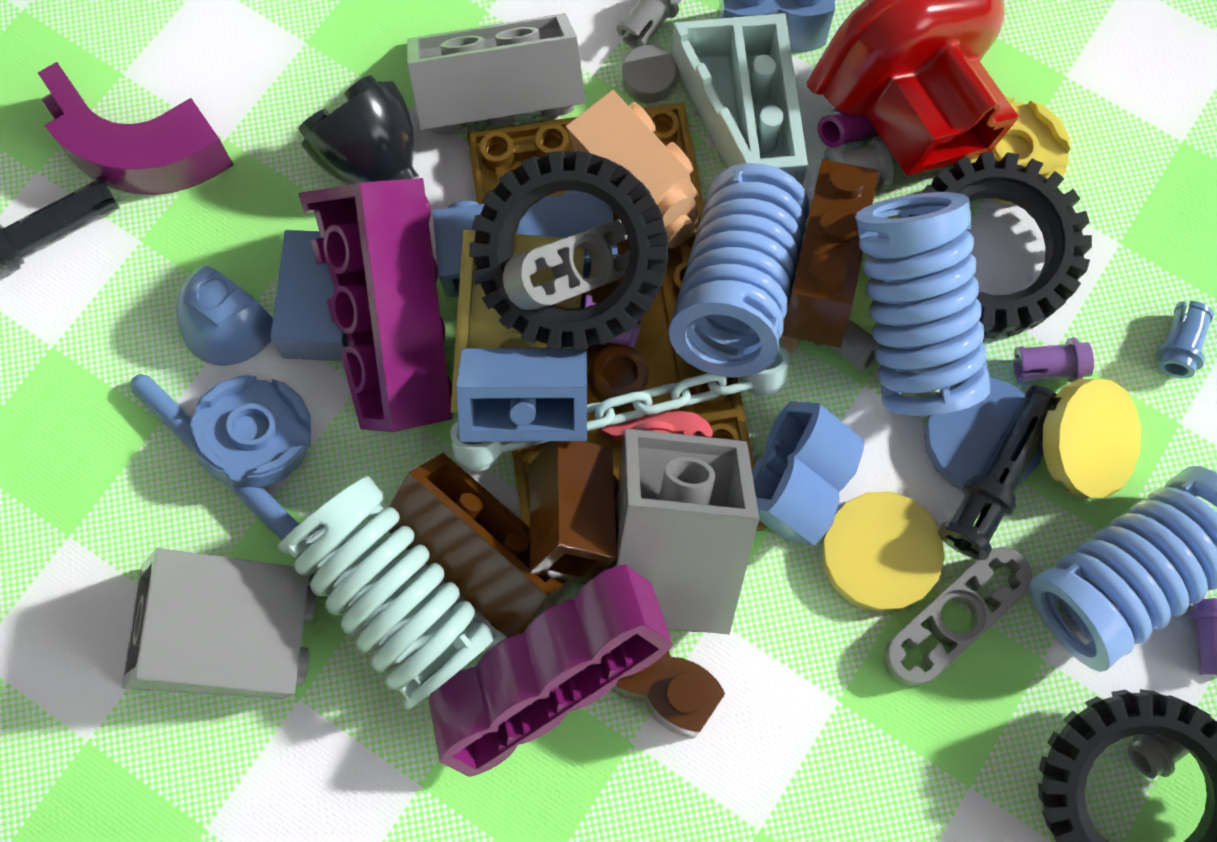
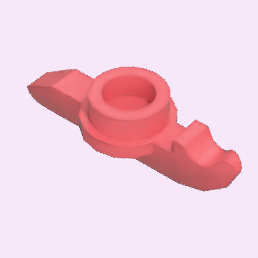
[596,411,713,442]

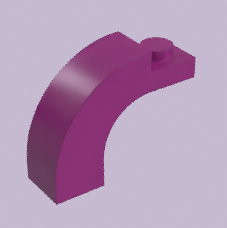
[38,62,234,195]

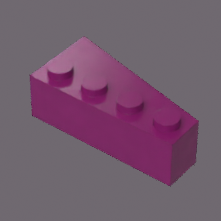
[298,178,453,432]

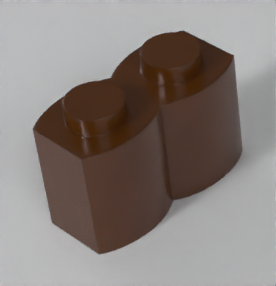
[611,651,725,738]

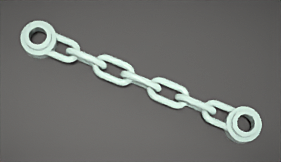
[450,346,788,471]

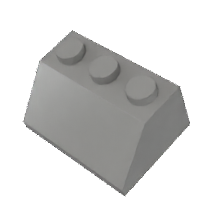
[407,13,586,134]

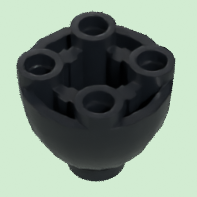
[298,75,419,185]

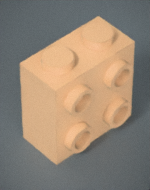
[566,90,699,249]

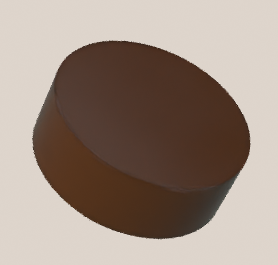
[588,345,649,407]

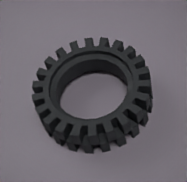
[470,151,669,351]
[908,152,1092,338]
[1038,689,1217,842]

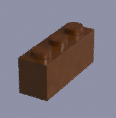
[782,159,879,348]
[388,452,571,638]

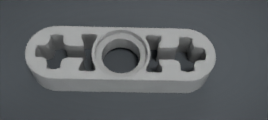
[503,219,629,310]
[883,547,1032,687]

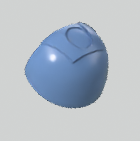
[176,264,273,366]

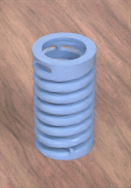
[668,163,809,378]
[855,192,991,416]
[1029,466,1217,672]

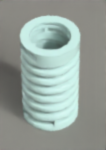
[278,476,497,710]

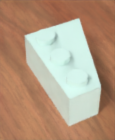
[671,13,808,186]

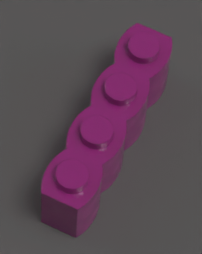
[428,564,672,777]

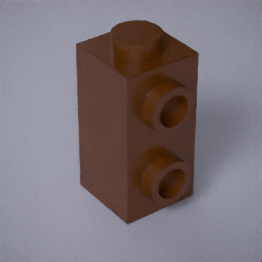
[529,441,618,585]

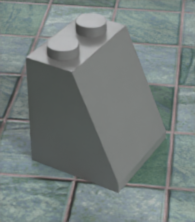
[607,428,759,635]
[121,548,317,699]

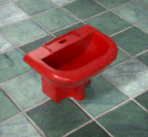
[806,0,1019,176]

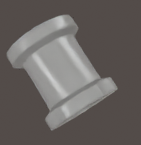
[824,138,894,189]

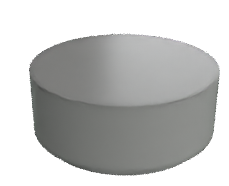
[622,45,677,103]

